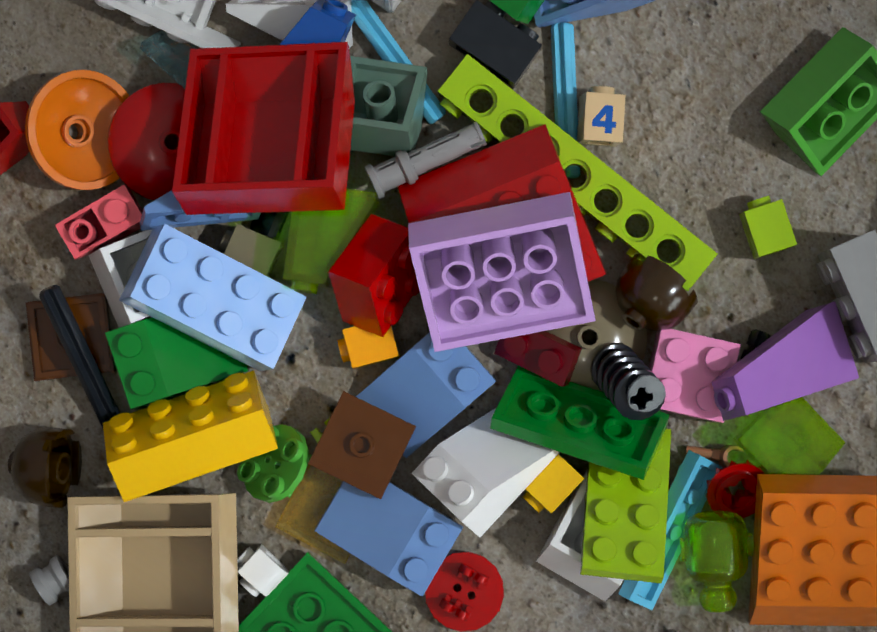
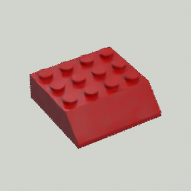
[172,42,355,215]
[398,124,606,282]

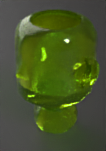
[679,511,754,612]

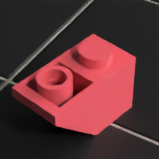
[55,185,143,260]

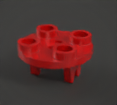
[425,551,504,632]

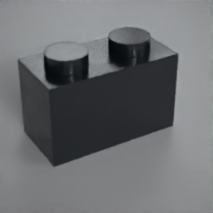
[449,0,542,89]

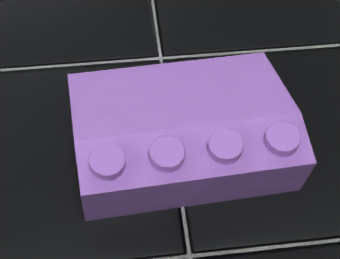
[408,192,596,352]

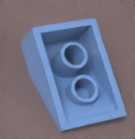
[356,332,496,458]
[314,481,463,596]

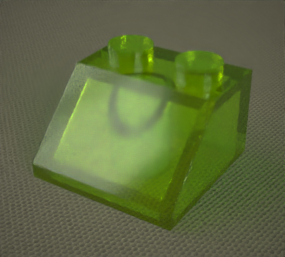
[733,397,846,475]

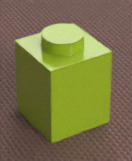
[739,196,797,259]

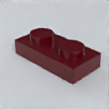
[494,331,582,387]

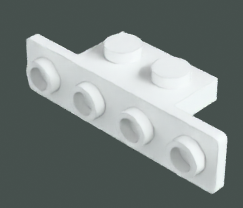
[95,0,241,48]

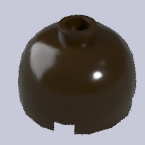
[615,254,698,331]
[8,427,82,508]

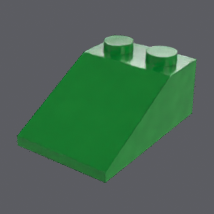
[105,317,249,409]

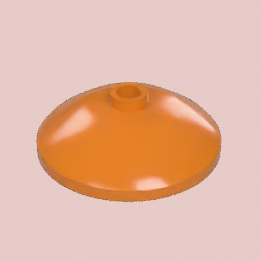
[25,70,129,190]

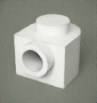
[237,544,289,597]

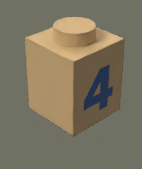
[577,86,626,147]

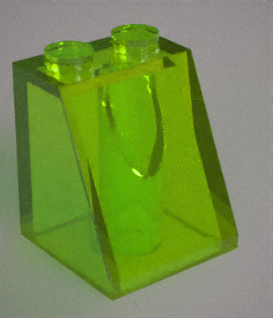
[283,189,378,295]

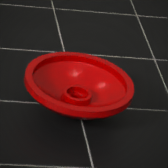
[108,83,186,200]

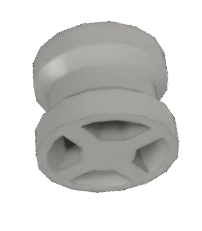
[29,555,69,606]

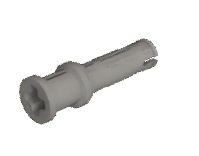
[364,121,487,199]

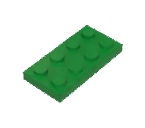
[490,365,670,480]

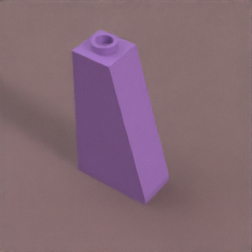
[711,301,859,421]

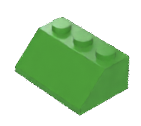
[760,27,877,176]

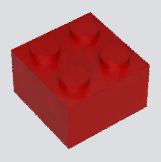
[328,214,420,337]

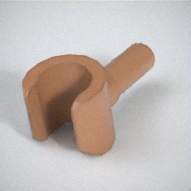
[686,445,744,467]

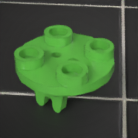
[237,424,312,503]

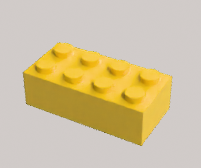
[103,370,278,502]

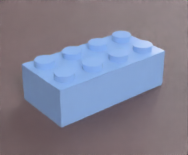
[119,224,306,371]

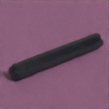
[39,285,120,428]

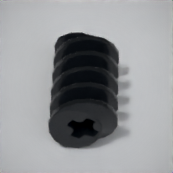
[590,343,666,420]

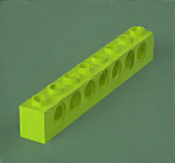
[437,54,718,292]

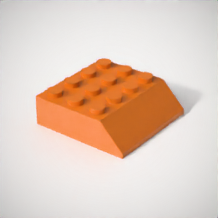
[748,474,877,626]

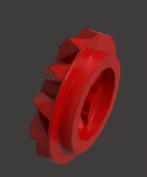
[705,460,765,519]

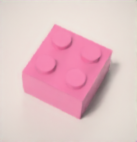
[649,329,741,423]

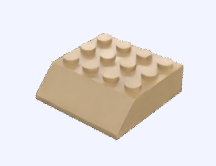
[67,493,239,632]

